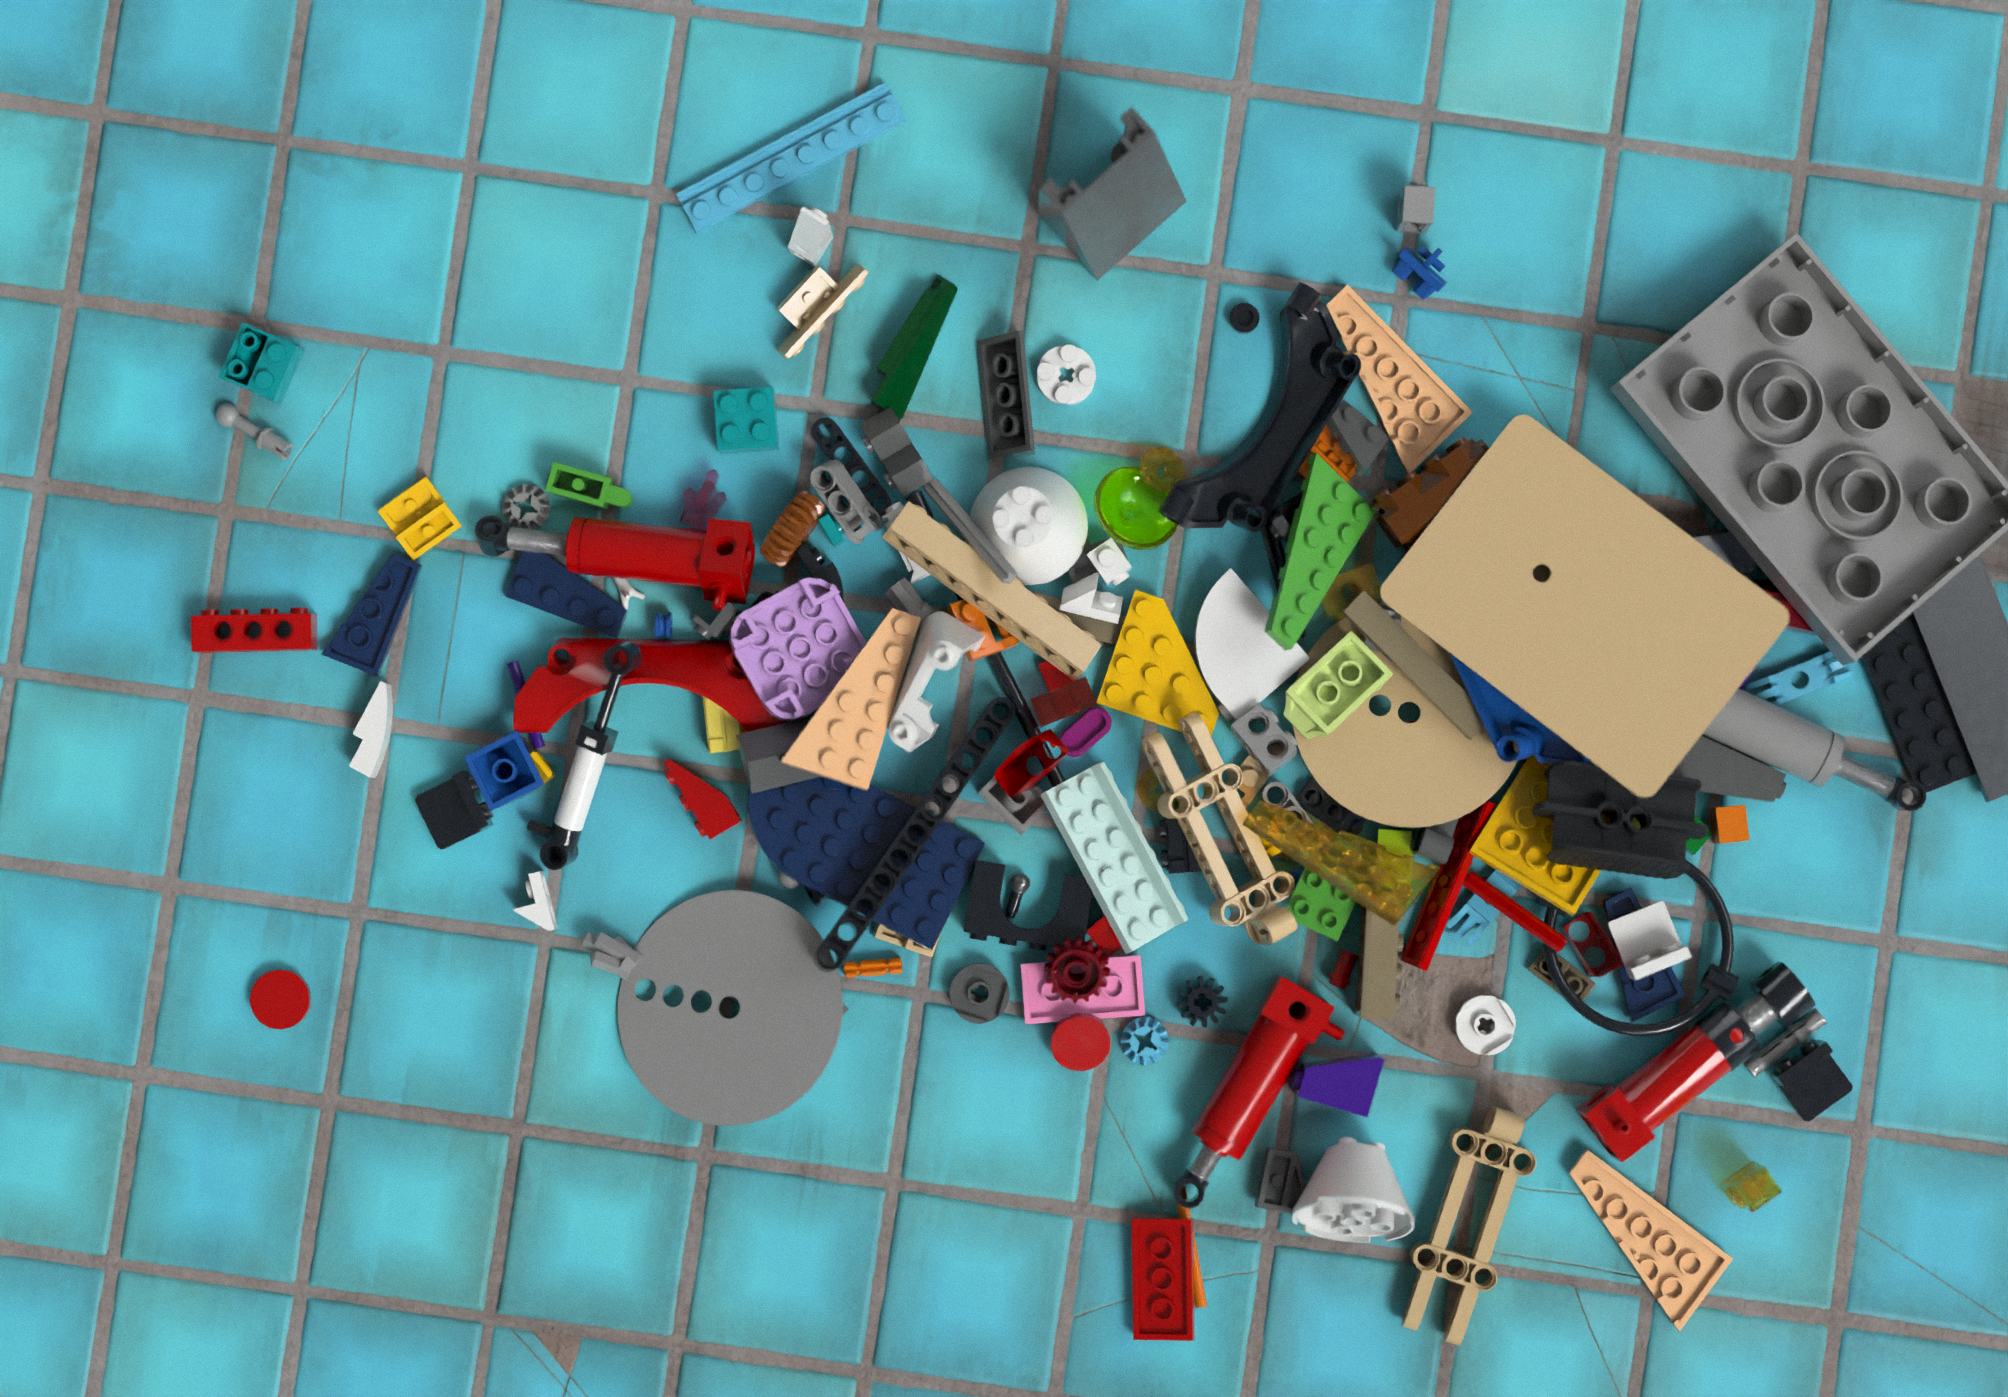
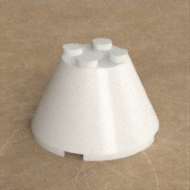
[970,467,1088,585]
[1292,1137,1414,1243]

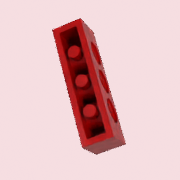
[191,608,318,653]

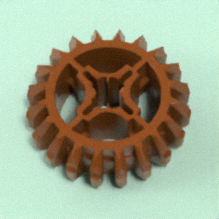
[760,490,825,568]

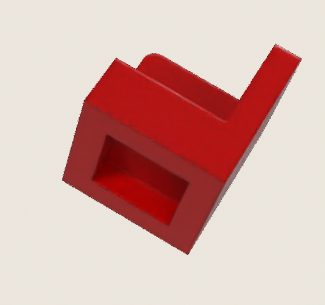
[1086,914,1122,957]

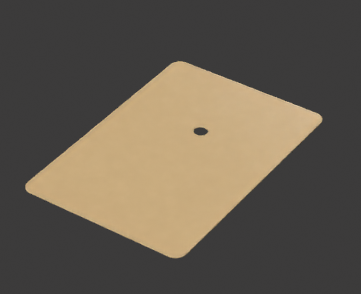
[1380,415,1789,797]

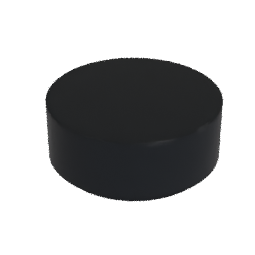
[1229,303,1260,334]

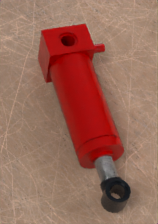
[1173,974,1345,1208]

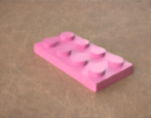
[1021,955,1145,1024]

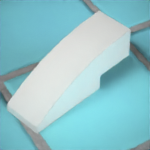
[349,681,393,778]

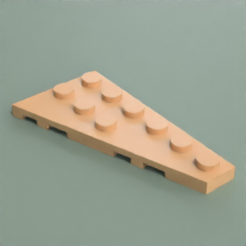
[1325,284,1473,475]
[1568,1149,1733,1332]

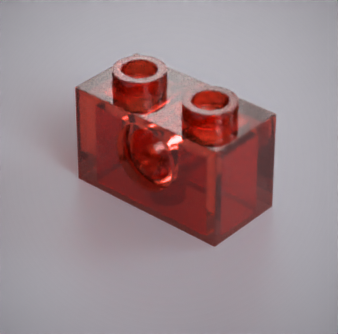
[1030,677,1097,728]

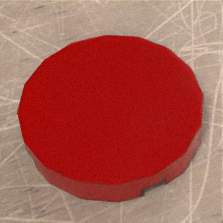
[250,969,311,1030]
[1050,1013,1110,1071]

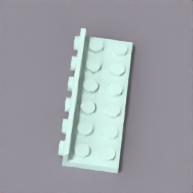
[1040,761,1188,954]

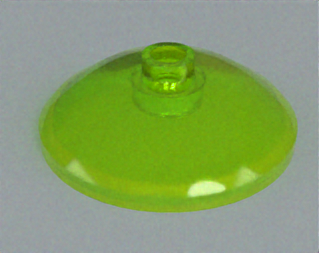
[1094,467,1178,550]

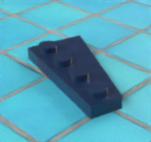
[505,549,628,638]

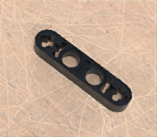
[812,418,891,517]

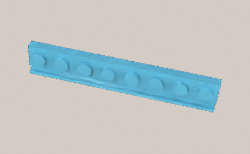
[676,82,906,233]

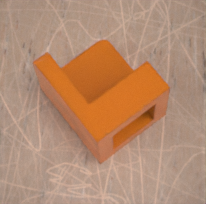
[1710,805,1750,844]

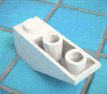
[788,207,833,267]

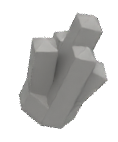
[581,932,642,980]

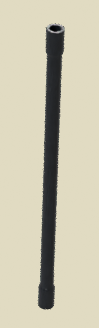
[906,491,1066,788]

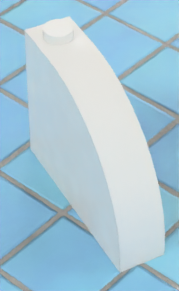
[1194,568,1310,722]

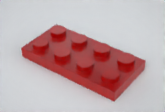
[1131,1217,1195,1341]

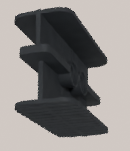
[1532,760,1708,879]

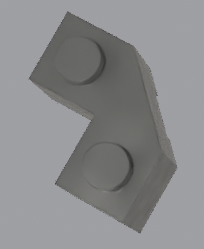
[860,407,933,497]

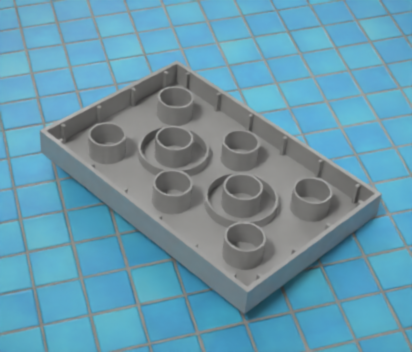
[1610,233,2008,666]

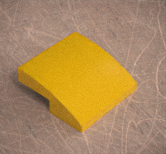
[377,475,462,561]

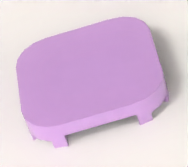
[729,577,866,721]

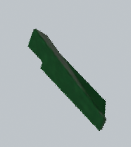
[871,275,958,420]

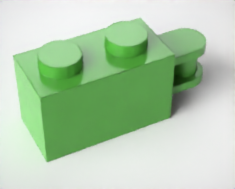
[545,462,633,510]

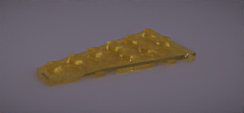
[1243,801,1440,926]

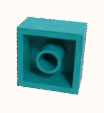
[713,386,780,454]

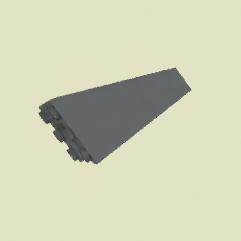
[1038,107,1187,281]

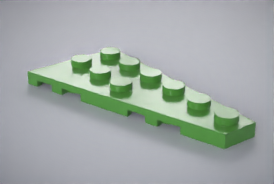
[1264,453,1375,651]

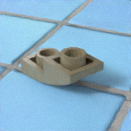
[1528,950,1597,1002]

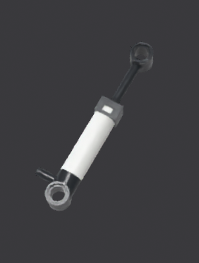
[527,641,642,870]

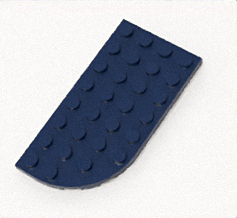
[748,776,985,951]

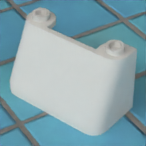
[888,612,986,753]

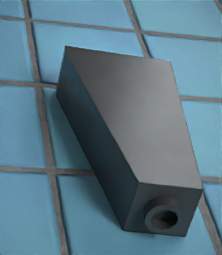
[1670,736,1787,802]

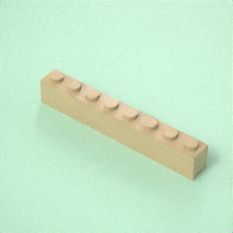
[881,501,1102,681]

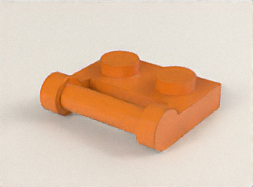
[947,600,1019,662]

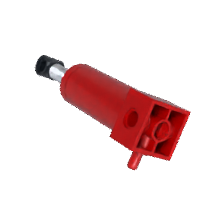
[475,516,756,611]

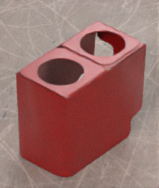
[994,729,1070,797]
[1559,912,1622,977]

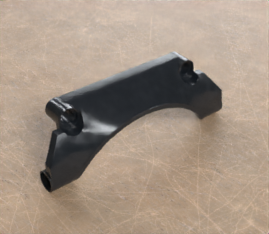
[1158,282,1361,532]

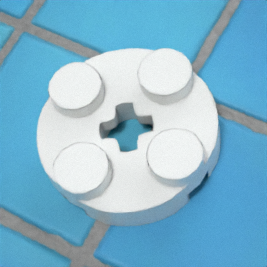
[1037,344,1096,405]
[1454,995,1516,1055]

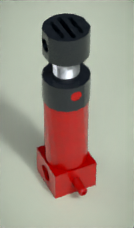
[1575,961,1816,1163]

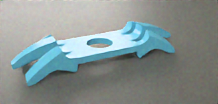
[1744,651,1853,706]
[1446,870,1522,947]

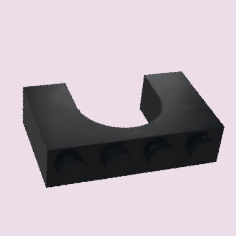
[964,860,1093,951]

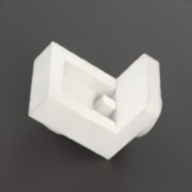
[1087,537,1132,586]

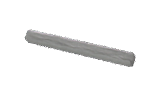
[923,479,1017,584]

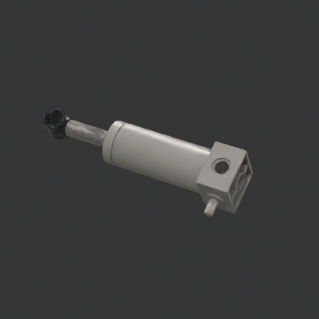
[1702,688,1926,811]

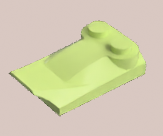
[1283,630,1393,740]

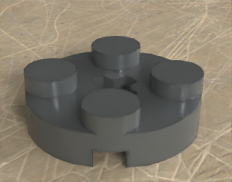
[950,963,1010,1024]

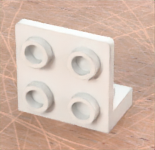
[1607,901,1692,980]

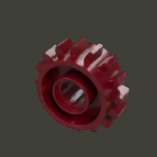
[1044,936,1110,1003]

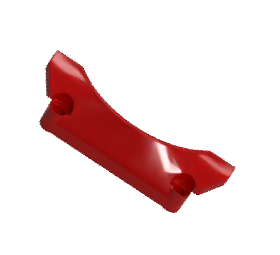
[513,637,787,733]

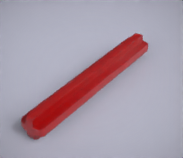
[1463,871,1567,952]

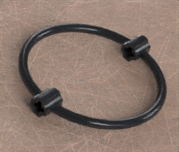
[1538,860,1739,1036]

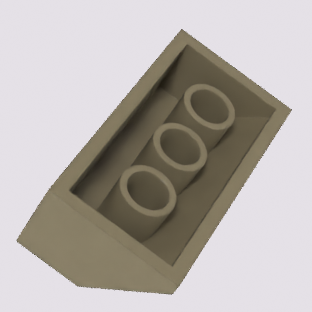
[1355,895,1405,1018]

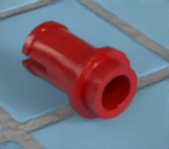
[1328,949,1359,989]

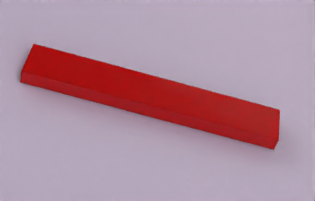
[1401,801,1495,971]

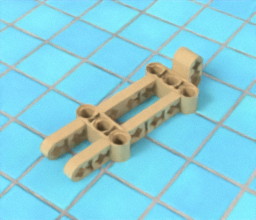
[1142,711,1297,945]
[1401,1105,1536,1346]

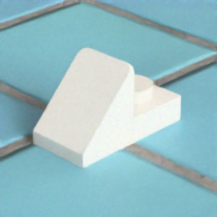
[1059,572,1123,624]
[513,871,559,931]

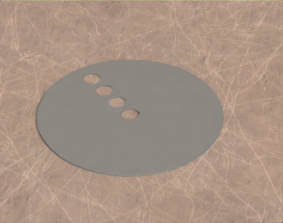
[617,890,843,1126]

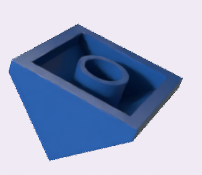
[464,730,545,811]

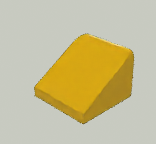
[530,752,556,788]

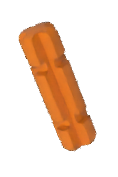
[843,957,903,978]

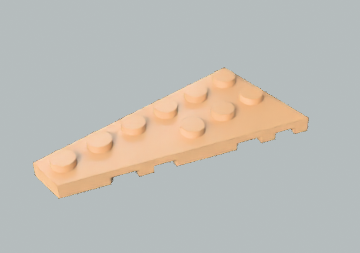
[780,608,921,790]

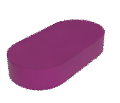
[1060,708,1112,757]

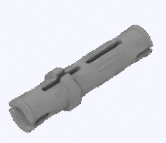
[1743,1008,1827,1078]

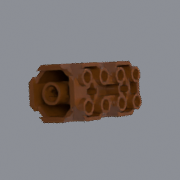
[1371,436,1489,556]

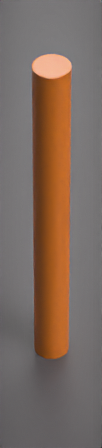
[1176,1187,1207,1308]

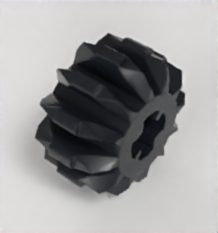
[1176,976,1228,1027]

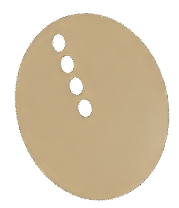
[1293,602,1517,828]

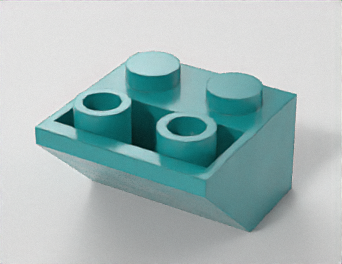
[218,322,304,405]

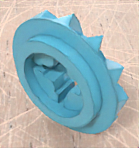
[1121,1017,1169,1065]

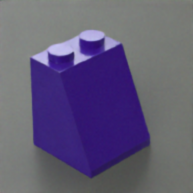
[1290,1053,1385,1118]

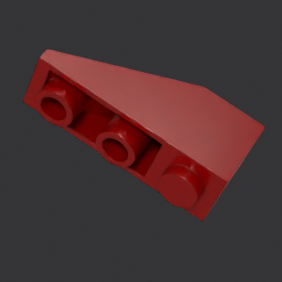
[663,759,743,840]

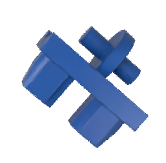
[1392,246,1447,300]

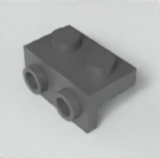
[692,602,741,640]

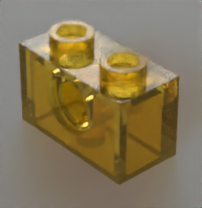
[1320,563,1381,621]
[1723,1161,1782,1213]

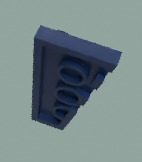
[321,554,423,677]
[1603,888,1686,1022]

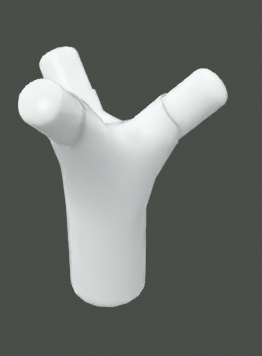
[613,578,645,610]

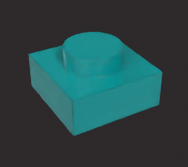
[818,514,845,548]

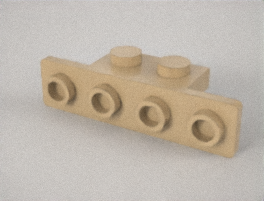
[776,264,869,359]

